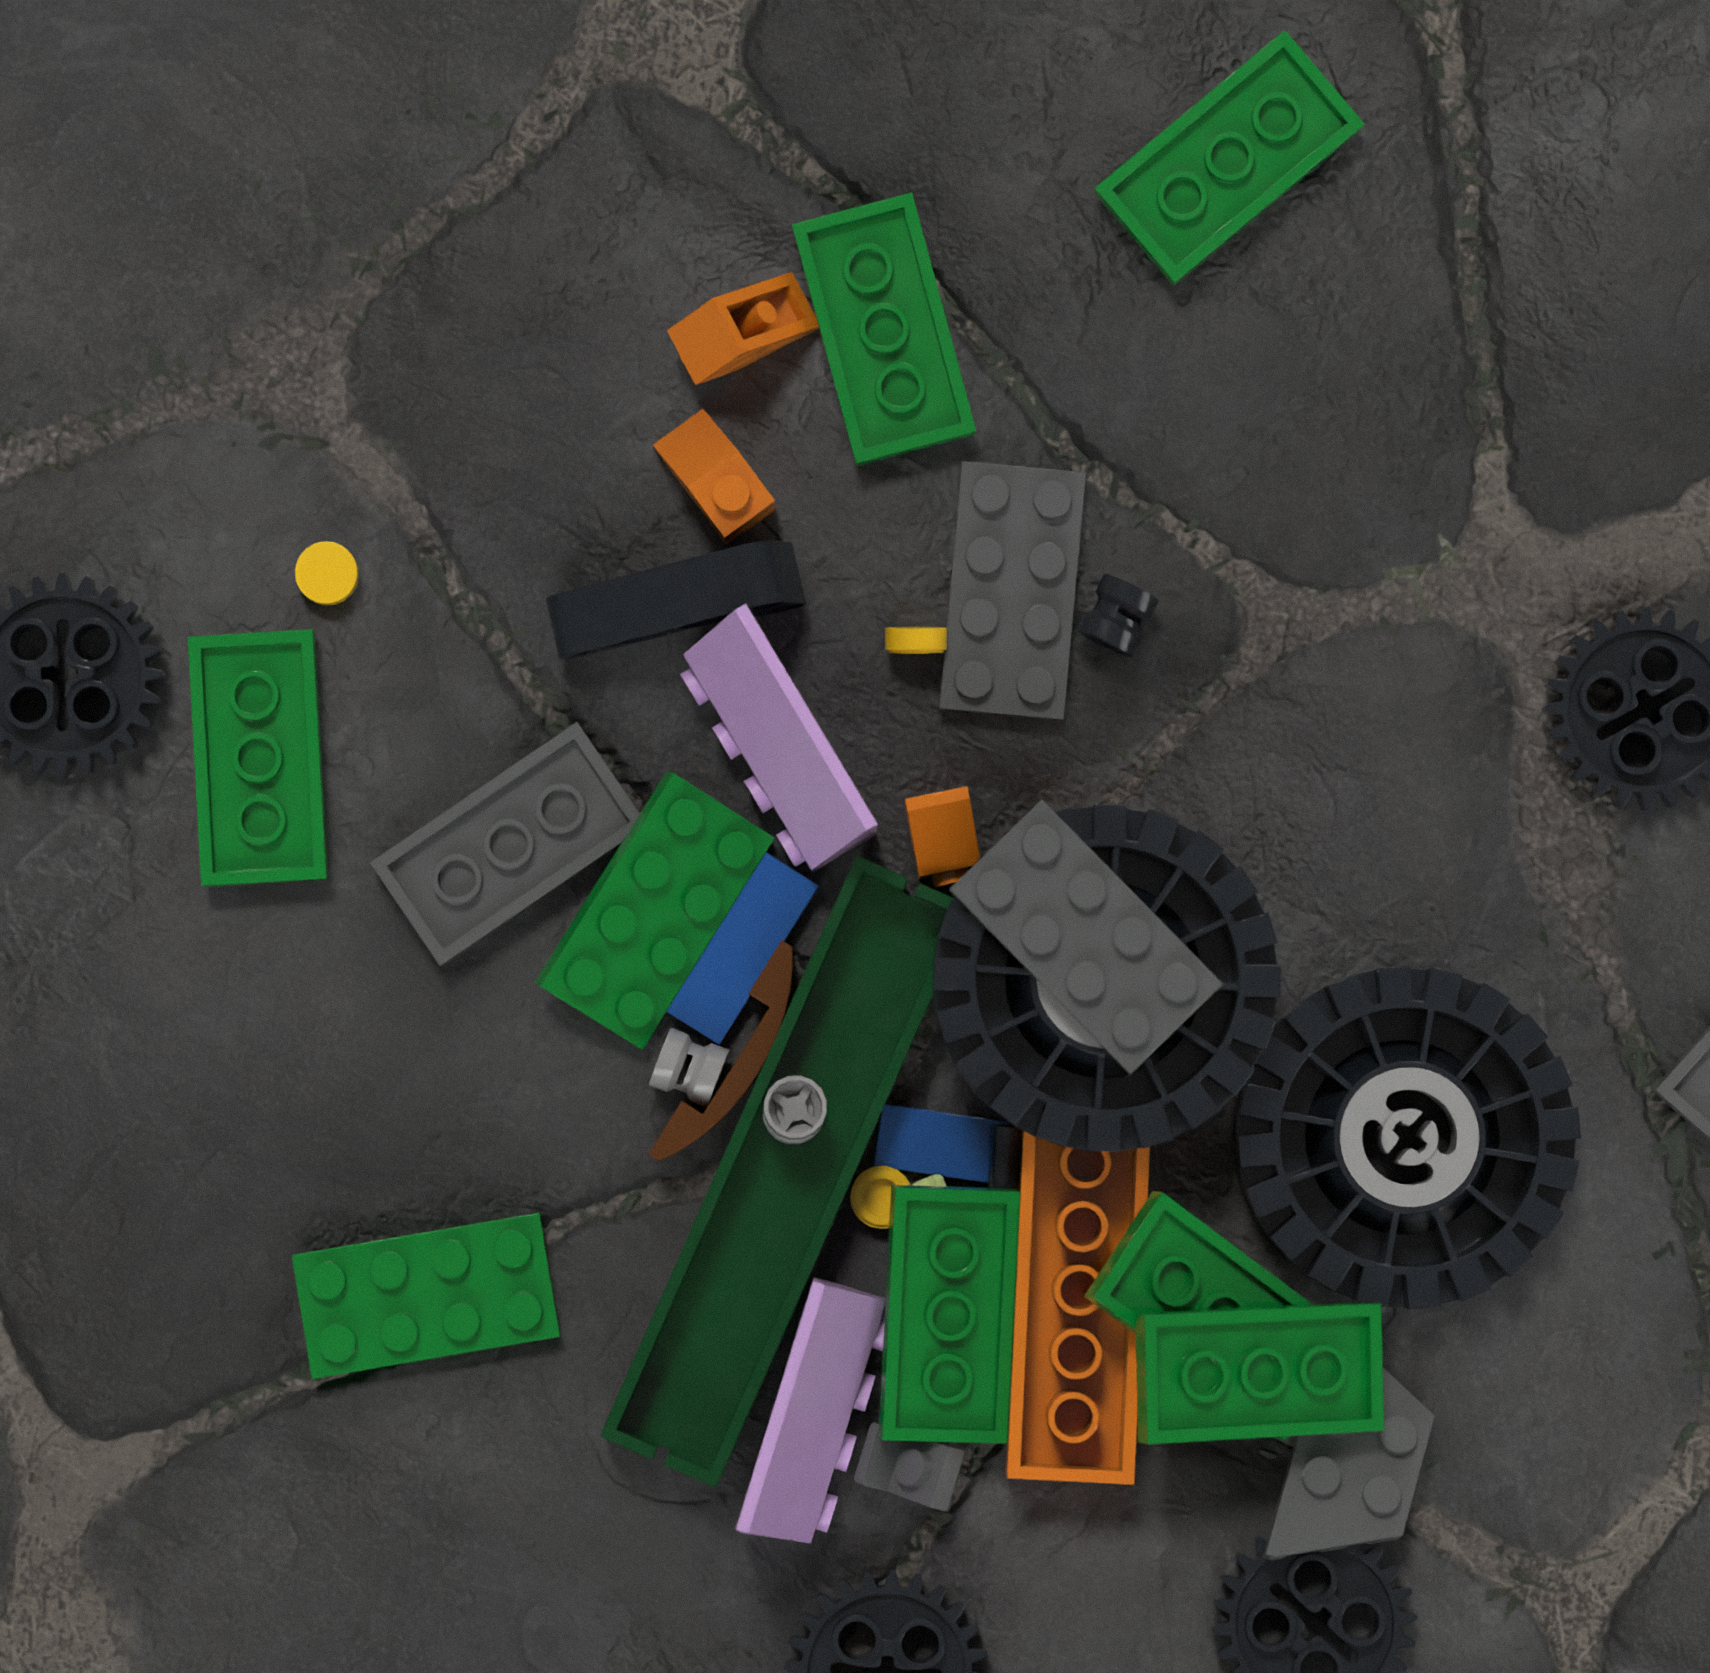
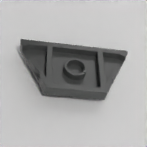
[1262,1368,1435,1560]

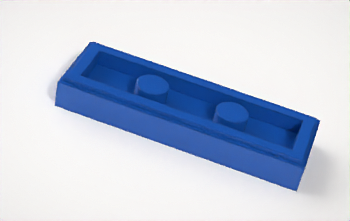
[666,853,819,1045]
[874,1103,1011,1183]

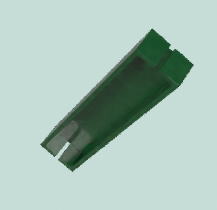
[599,855,953,1488]

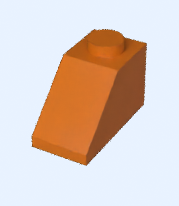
[667,272,819,385]
[653,409,776,546]
[904,786,980,888]

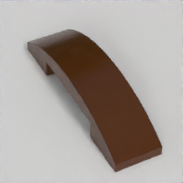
[648,940,793,1161]

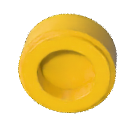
[295,541,359,606]
[885,627,947,654]
[850,1166,910,1229]

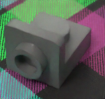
[854,1422,965,1511]

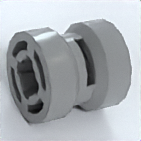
[649,1028,730,1107]
[762,1076,827,1145]

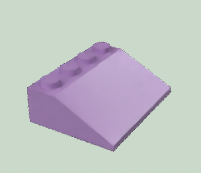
[680,604,877,873]
[736,1276,885,1543]

